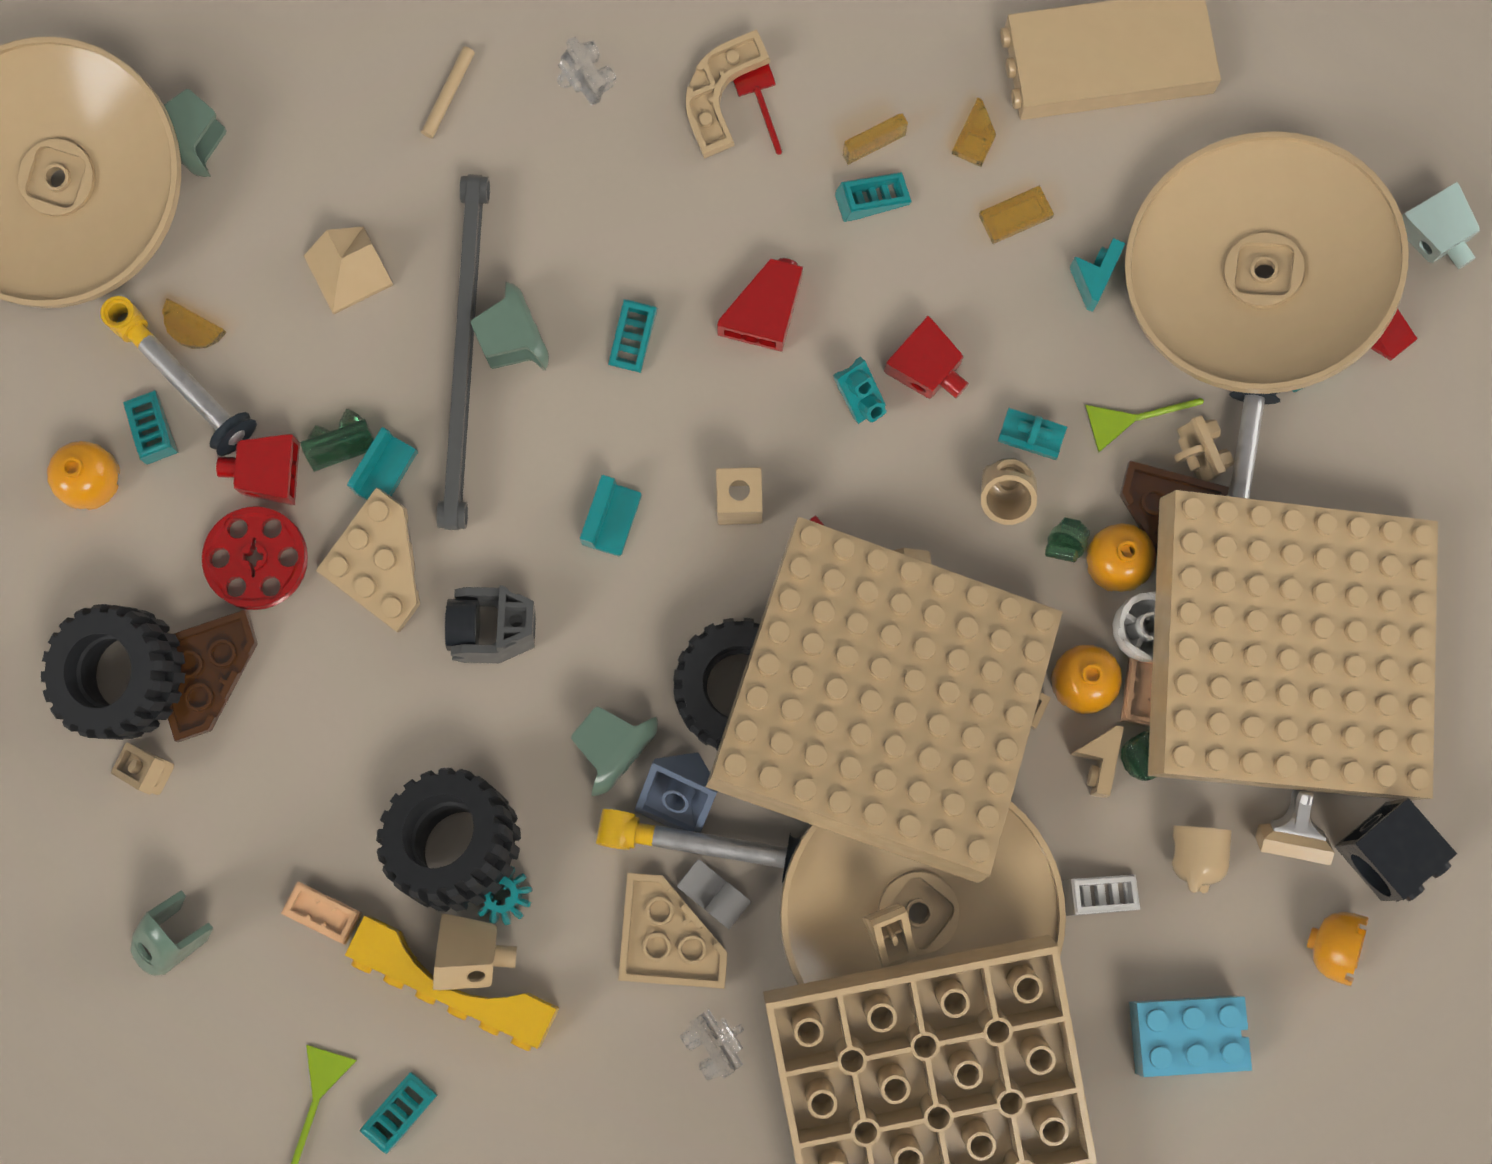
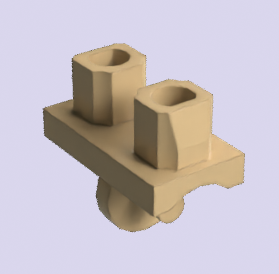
[1174,415,1234,482]

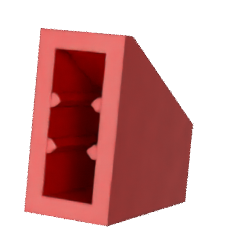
[717,258,803,352]

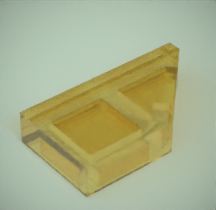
[952,98,996,167]

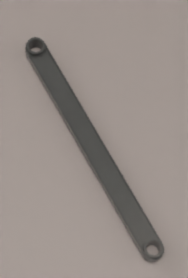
[437,174,490,530]

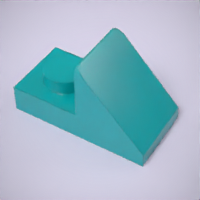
[1070,238,1126,312]

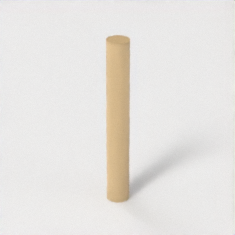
[421,46,475,139]

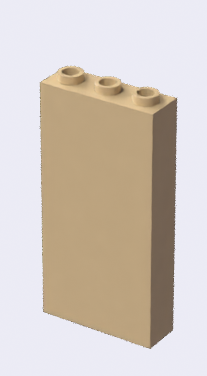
[1000,0,1221,120]

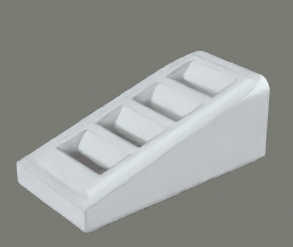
[1062,874,1140,916]

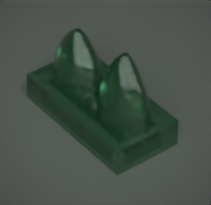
[300,409,375,472]

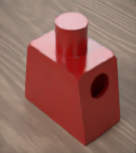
[884,316,969,399]
[216,434,300,505]

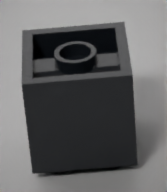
[1334,798,1457,902]

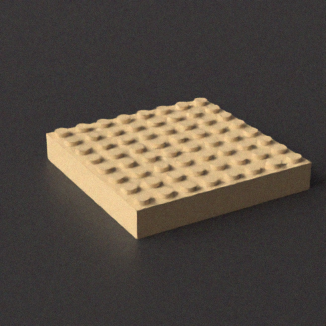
[1148,490,1438,801]
[706,517,1063,883]
[763,935,1097,1164]

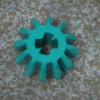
[478,866,533,925]

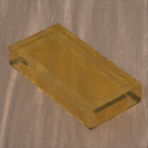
[842,113,908,165]
[979,185,1054,244]

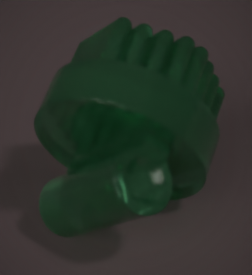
[1045,517,1090,563]

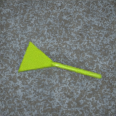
[1085,398,1204,452]
[291,1045,357,1164]

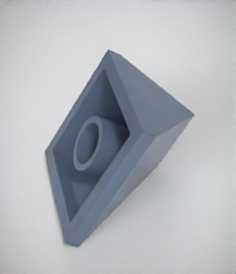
[634,752,718,833]

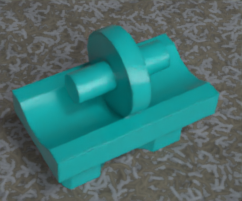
[833,356,887,424]
[997,408,1067,460]

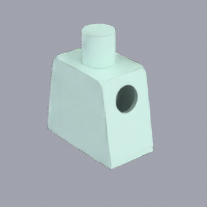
[1402,182,1480,269]

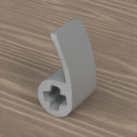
[677,860,751,929]

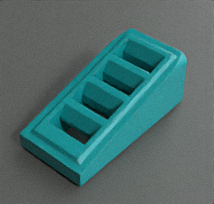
[835,172,912,222]
[608,299,658,373]
[123,390,179,465]
[360,1072,438,1154]

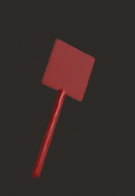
[733,64,782,155]

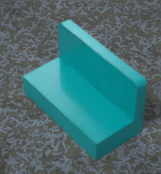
[347,427,418,500]
[580,475,642,557]

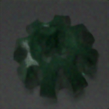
[1121,730,1156,781]

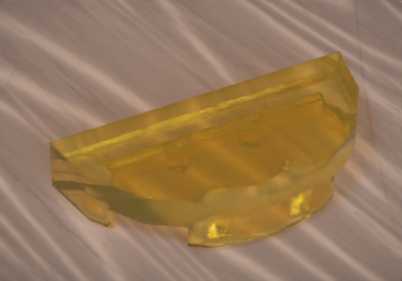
[162,298,226,349]

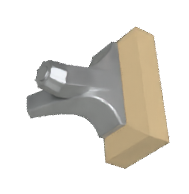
[1255,790,1335,865]

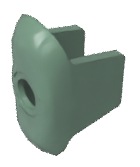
[164,89,227,177]
[471,282,549,371]
[571,707,658,796]
[130,890,213,976]

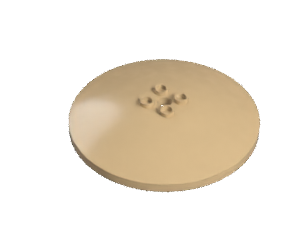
[0,36,181,308]
[1125,131,1409,394]
[780,802,1066,985]

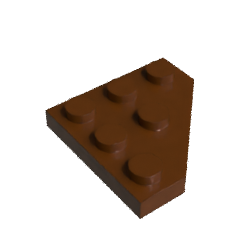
[1119,461,1230,556]
[168,609,258,743]

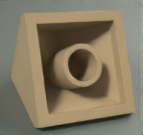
[304,227,393,314]

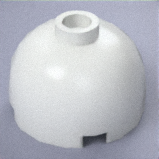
[1112,592,1156,662]

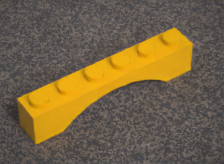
[345,916,559,1052]

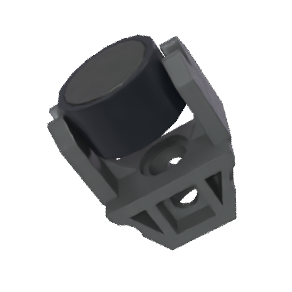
[445,586,536,664]

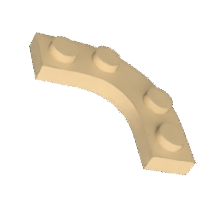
[686,29,770,159]

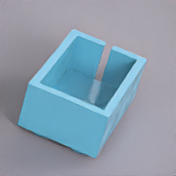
[1129,995,1252,1077]

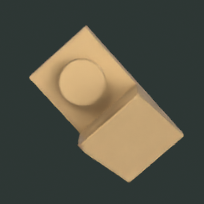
[1070,726,1124,798]
[111,742,174,795]

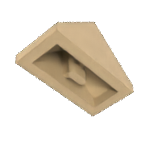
[862,904,917,968]

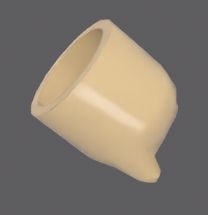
[981,458,1037,525]
[1172,826,1231,893]

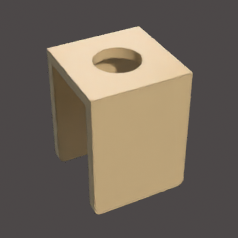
[716,467,763,525]

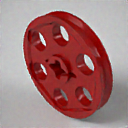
[202,506,308,610]

